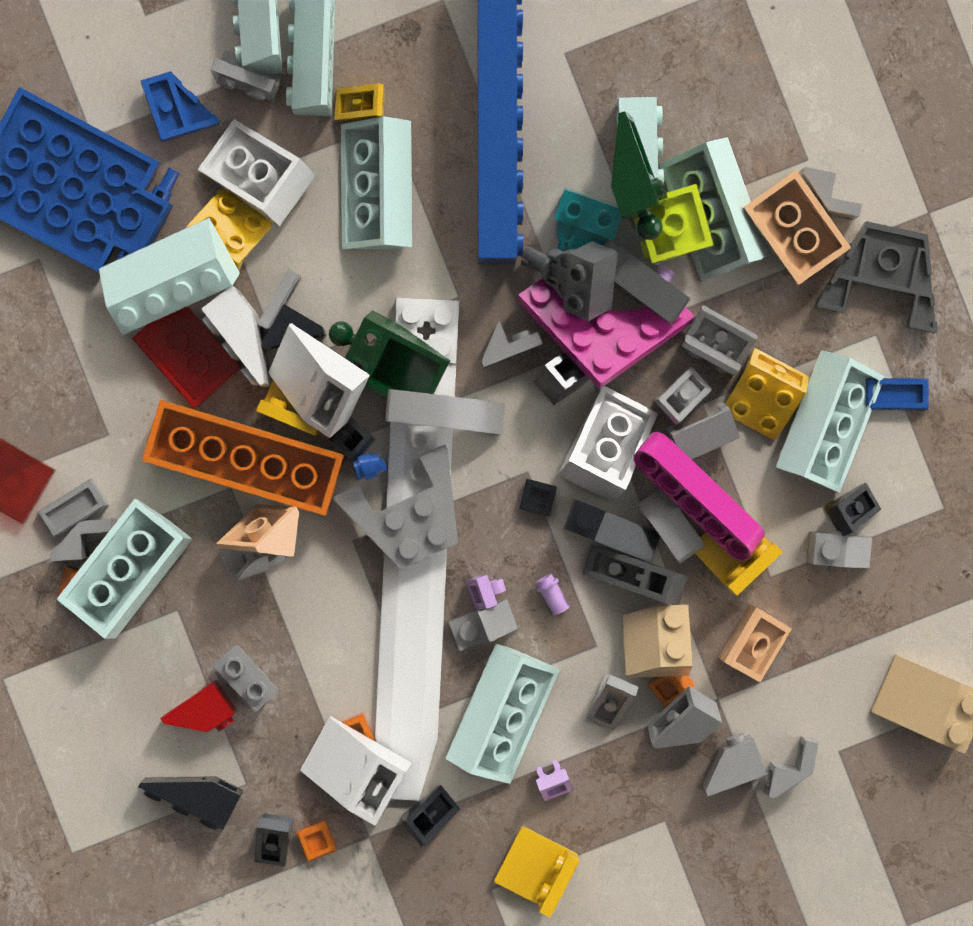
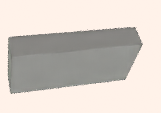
[258,269,301,330]
[37,479,109,539]

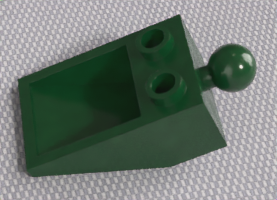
[611,111,668,240]
[329,310,451,399]

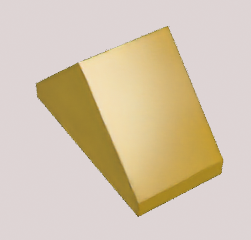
[334,83,385,122]

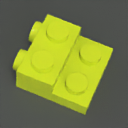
[634,184,714,264]

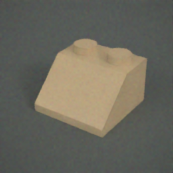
[622,605,692,677]

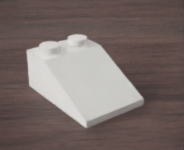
[198,119,316,226]
[558,386,658,503]

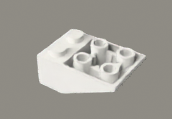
[202,285,271,388]
[268,323,370,438]
[300,716,412,826]

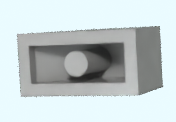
[806,531,872,568]
[647,686,722,749]
[702,733,767,797]

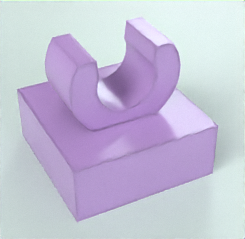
[466,575,506,610]
[536,760,573,801]

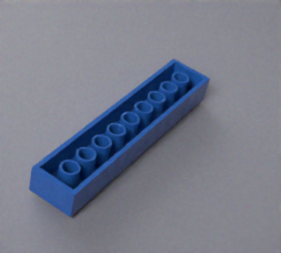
[478,0,523,264]

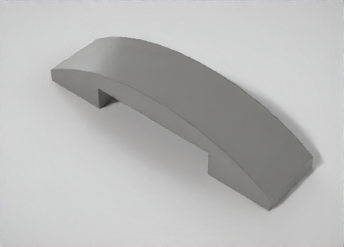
[385,389,505,435]

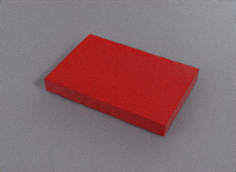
[131,306,242,409]

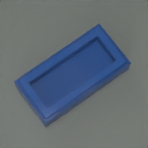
[866,378,929,410]

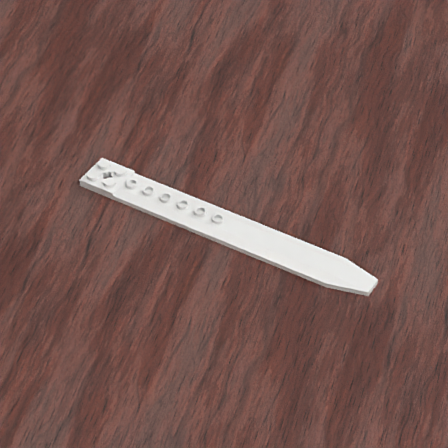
[375,298,459,801]

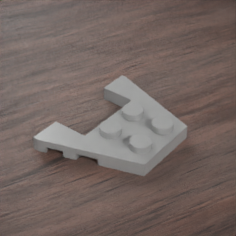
[334,444,458,570]

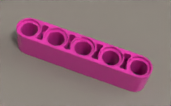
[633,432,765,561]

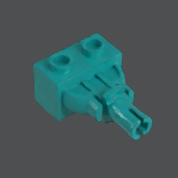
[554,187,622,251]

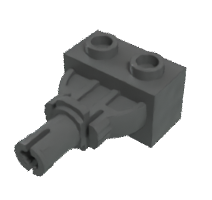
[521,241,617,321]

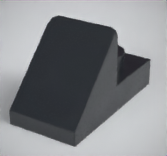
[824,483,881,537]
[254,814,293,867]

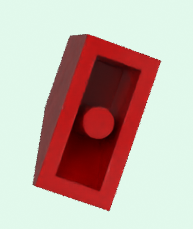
[160,679,238,732]

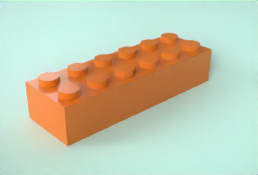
[142,400,346,516]

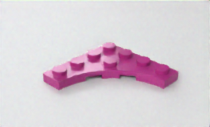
[517,279,695,389]

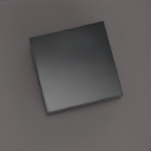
[519,479,557,517]

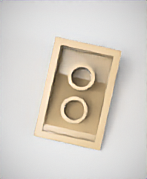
[870,655,973,754]

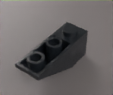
[138,776,244,830]

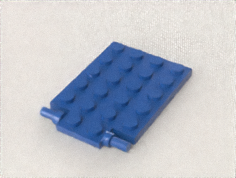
[0,87,180,272]

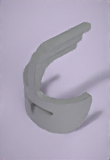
[221,549,288,581]

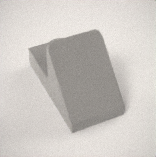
[481,321,543,369]
[655,367,712,425]
[449,599,518,651]
[586,674,638,730]

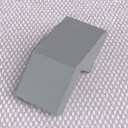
[799,167,862,220]
[637,488,705,564]
[50,518,117,562]
[764,736,819,799]

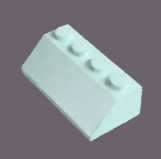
[232,0,282,75]
[286,0,336,116]
[341,116,412,250]
[659,137,770,282]
[99,218,240,335]
[776,350,885,493]
[57,499,193,639]
[445,643,560,784]

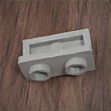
[211,50,284,102]
[682,305,758,376]
[213,645,278,712]

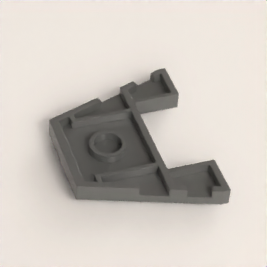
[815,221,938,334]

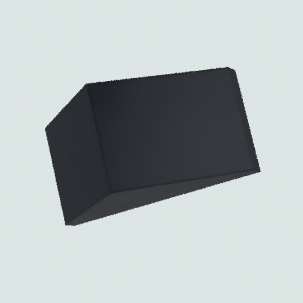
[261,304,327,350]
[325,416,377,462]
[402,785,460,847]

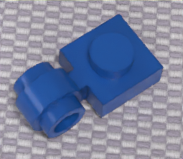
[353,453,388,481]

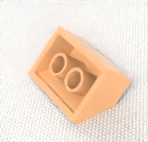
[743,170,851,285]

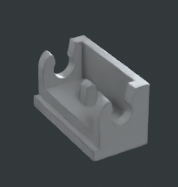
[666,402,740,460]

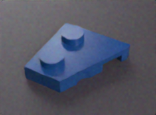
[140,71,220,143]

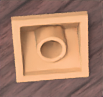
[216,504,299,557]
[718,604,792,682]

